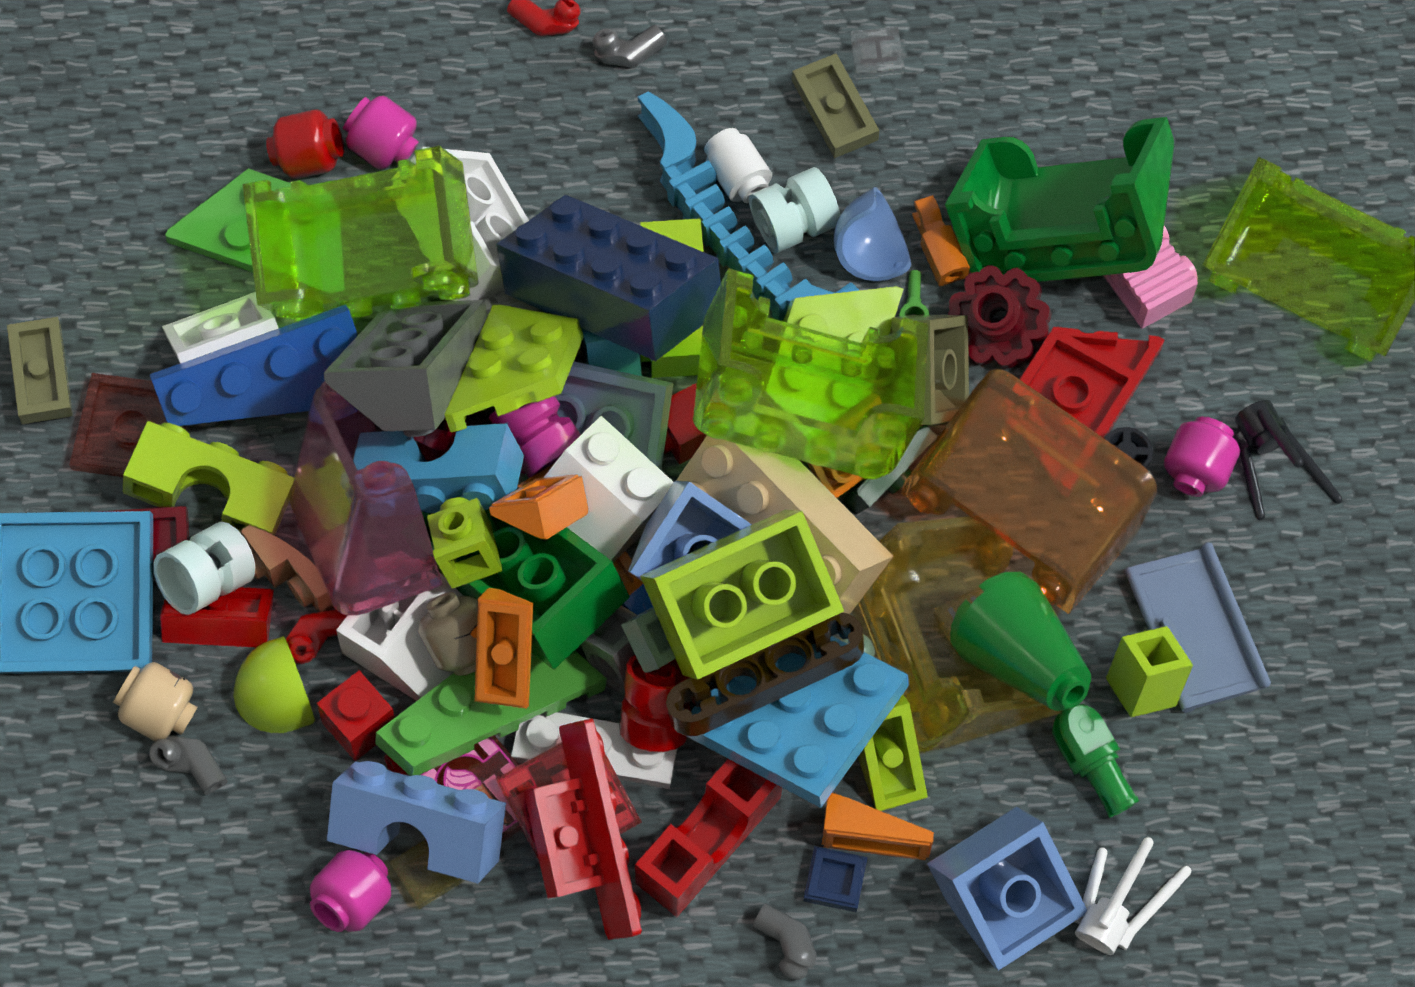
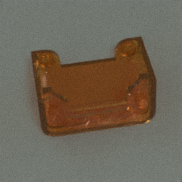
[901,369,1157,614]

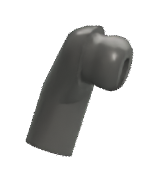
[149,736,228,795]
[753,903,817,980]

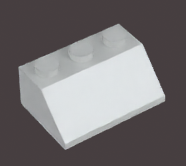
[387,147,529,302]

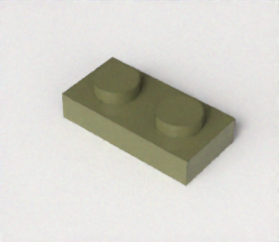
[792,53,880,158]
[7,317,73,424]

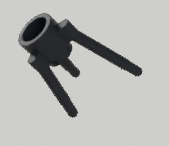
[1233,400,1342,520]

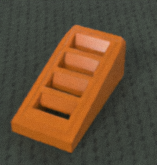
[821,793,934,860]

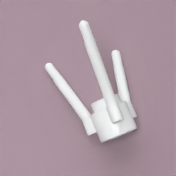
[1075,837,1191,955]

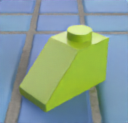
[858,695,928,811]

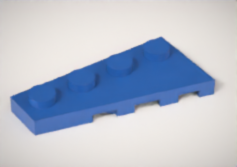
[150,304,358,426]

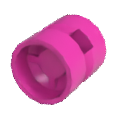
[489,396,581,478]

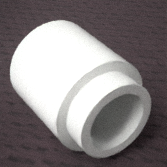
[704,128,772,203]

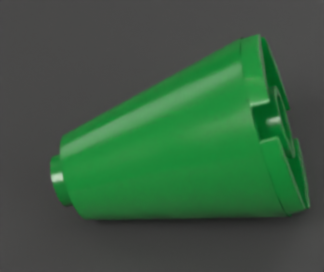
[950,572,1091,711]

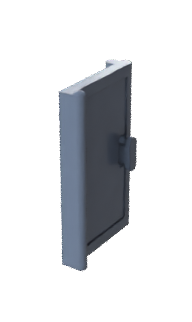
[1124,542,1271,713]

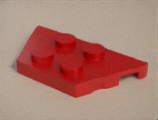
[1002,327,1165,499]

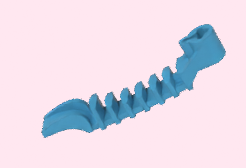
[638,92,859,323]

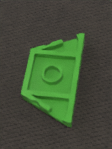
[165,168,347,304]

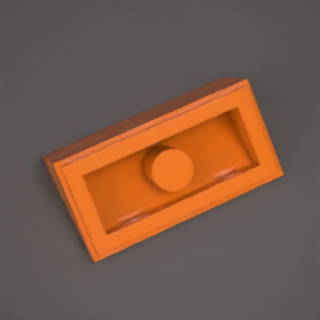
[489,474,588,539]
[475,588,533,709]

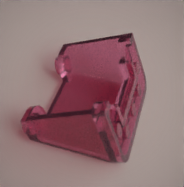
[289,381,443,616]

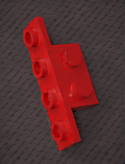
[523,718,642,940]

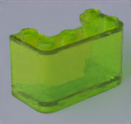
[243,146,479,323]
[693,268,928,479]

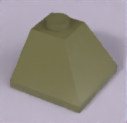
[887,315,969,425]

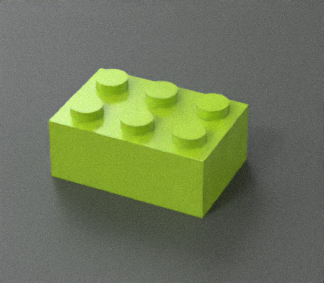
[640,510,844,680]

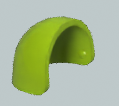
[233,636,315,733]

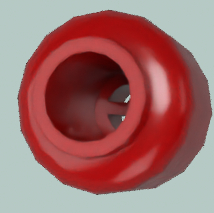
[266,109,344,179]

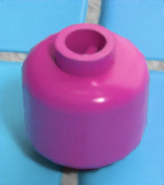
[343,96,419,170]
[1164,416,1240,497]
[310,850,391,932]

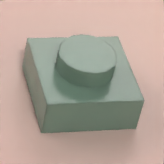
[621,607,676,673]

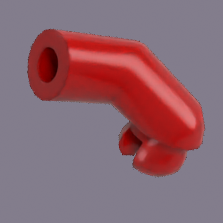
[507,0,581,36]
[286,607,350,664]

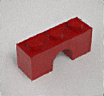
[635,759,782,917]

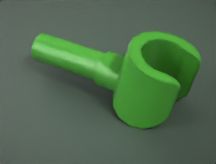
[899,270,929,316]

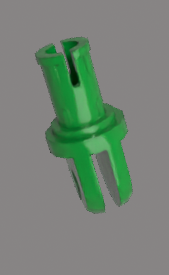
[1052,704,1140,818]

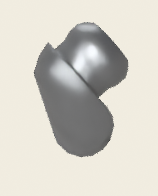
[592,25,667,67]

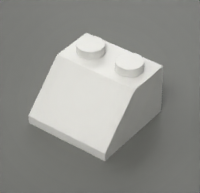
[544,416,674,563]

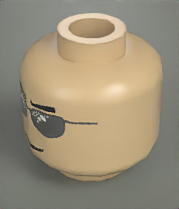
[113,662,198,741]

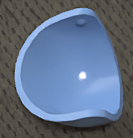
[834,187,911,281]

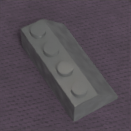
[324,300,487,437]

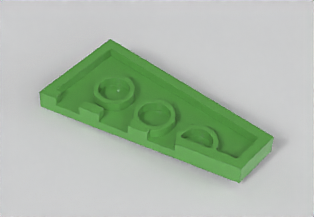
[375,650,607,776]

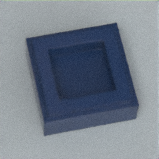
[803,846,868,913]

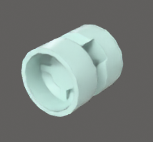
[749,167,840,254]
[154,522,255,615]

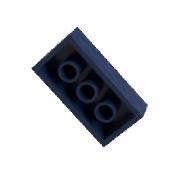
[496,195,724,361]

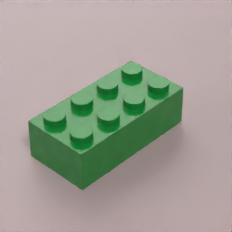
[400,509,630,670]

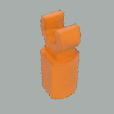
[912,195,970,286]

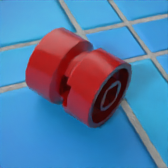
[619,655,691,752]

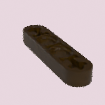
[666,613,864,736]

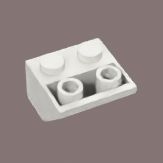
[336,548,463,701]

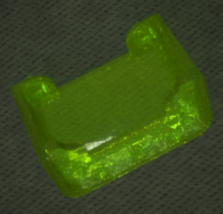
[1202,157,1415,362]

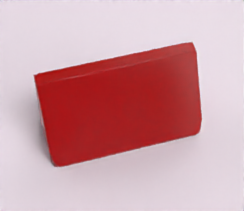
[160,587,274,648]

